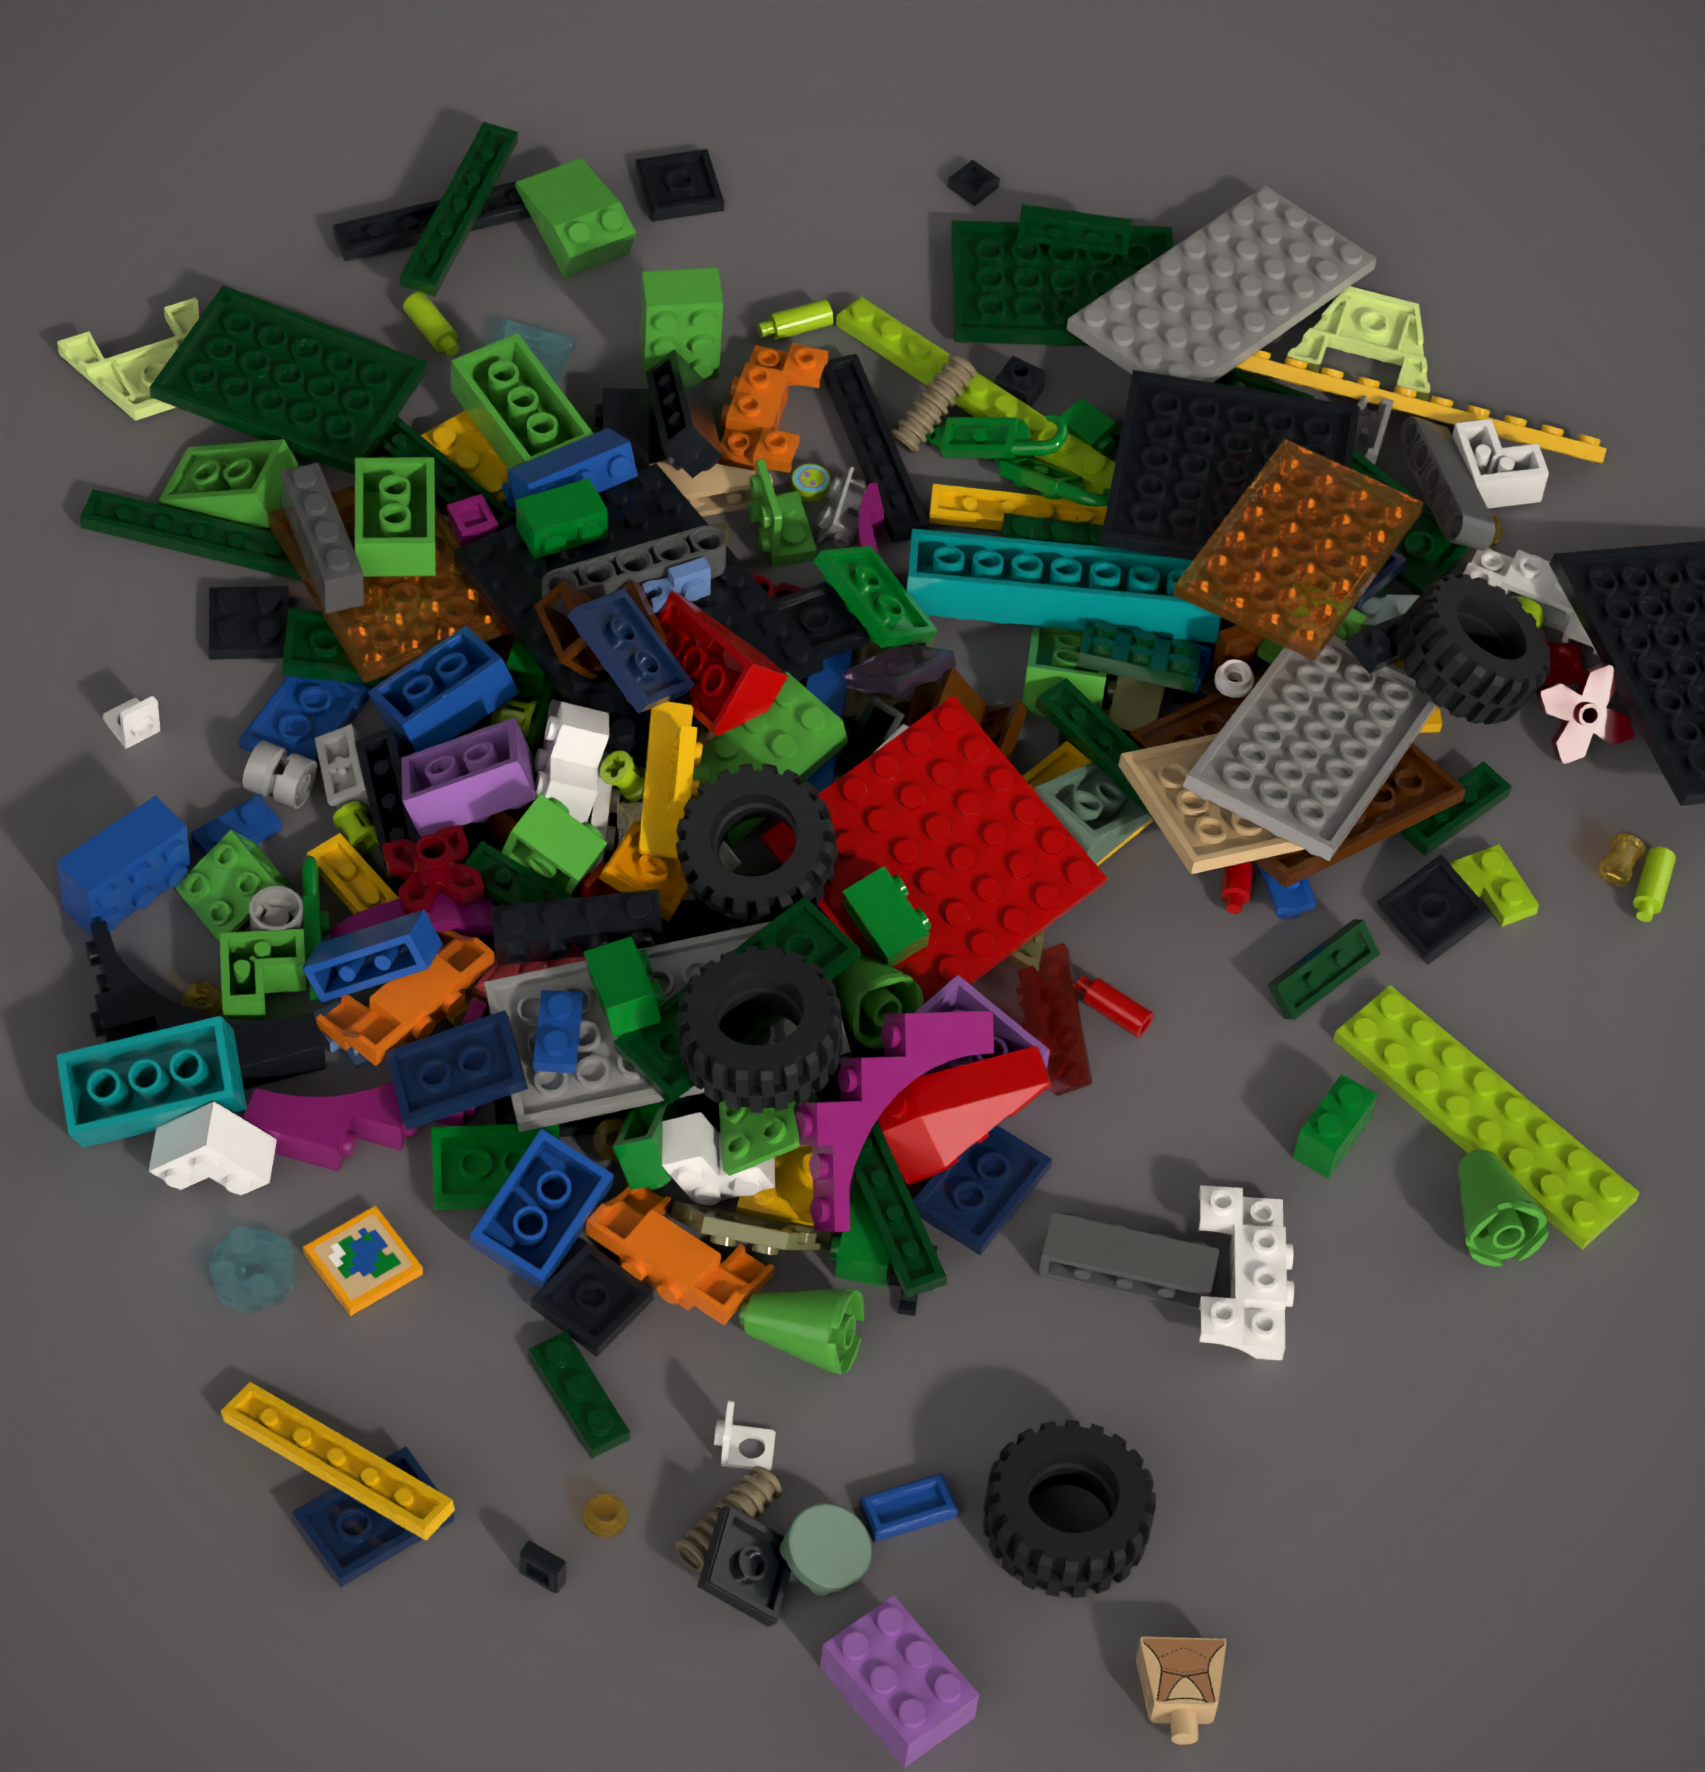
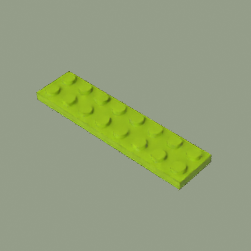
[1333,985,1640,1250]

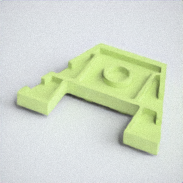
[1287,286,1430,401]
[57,297,199,421]

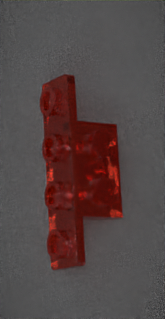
[1016,943,1093,1096]

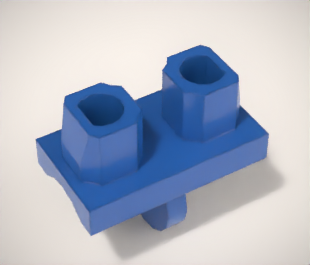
[1258,864,1316,919]

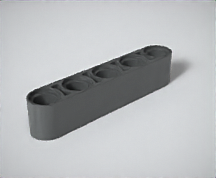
[1399,416,1495,551]
[542,525,726,617]

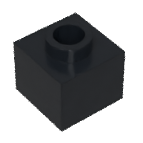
[994,356,1046,407]

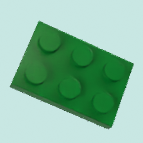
[813,546,938,648]
[431,1124,560,1210]

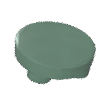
[780,1503,872,1596]

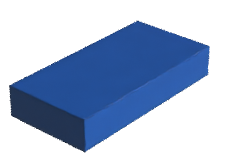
[859,1473,958,1542]

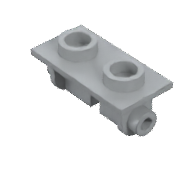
[816,466,867,547]

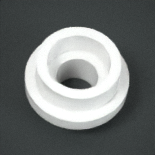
[1214,659,1254,698]

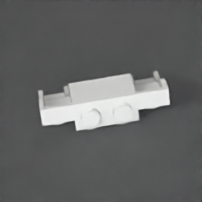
[1463,548,1598,655]
[1198,1185,1294,1360]

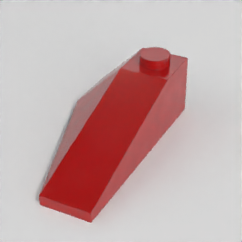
[657,590,788,736]
[878,1046,1052,1185]

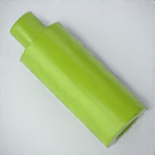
[403,292,460,357]
[757,299,834,340]
[1633,847,1676,922]

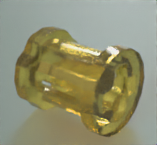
[1597,833,1645,886]

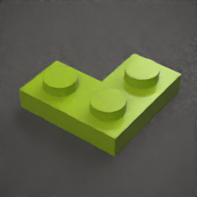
[1449,844,1539,927]

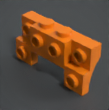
[716,343,829,473]
[316,930,494,1066]
[586,1186,775,1326]

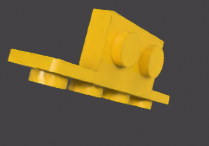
[638,702,702,859]

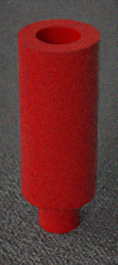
[1221,861,1254,914]
[1075,975,1154,1038]

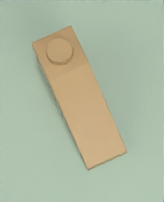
[649,460,773,516]

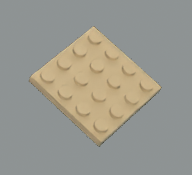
[1118,733,1304,874]

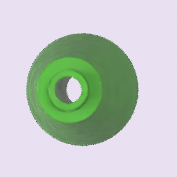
[831,953,923,1049]
[1458,1150,1549,1267]
[739,1288,865,1375]

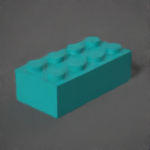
[56,1016,247,1148]

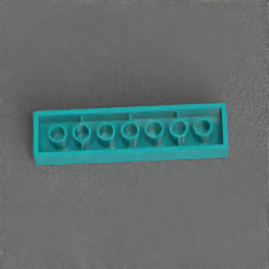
[906,529,1223,643]

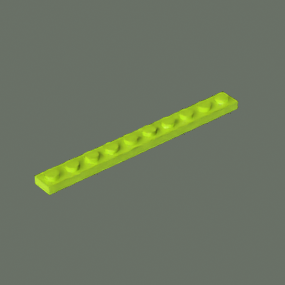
[836,296,1115,494]

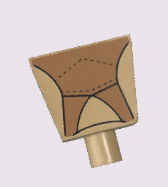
[1136,1637,1226,1745]

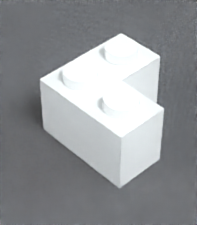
[1452,419,1549,508]
[534,702,609,823]
[149,1102,277,1196]
[662,1112,775,1205]

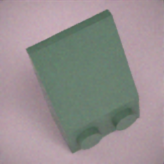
[1034,762,1151,864]

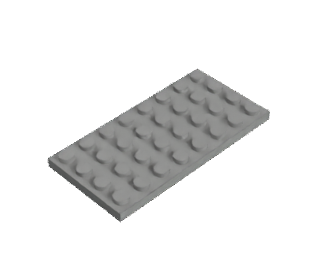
[1067,185,1377,383]
[1183,621,1438,861]
[484,921,851,1132]

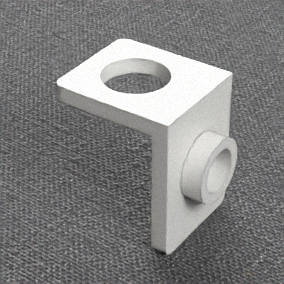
[103,696,160,749]
[714,1400,776,1471]

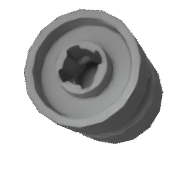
[242,740,318,810]
[249,886,304,931]

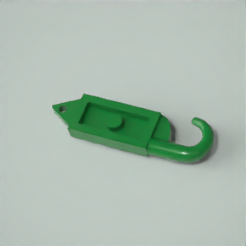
[926,414,1068,459]
[994,456,1110,507]
[302,856,329,1001]

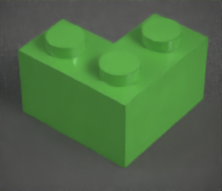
[220,929,307,1020]

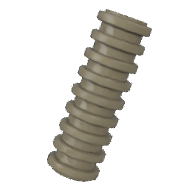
[891,354,977,453]
[675,1466,782,1572]

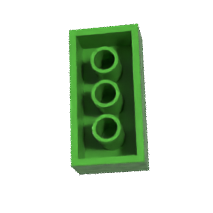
[451,333,594,469]
[693,672,848,849]

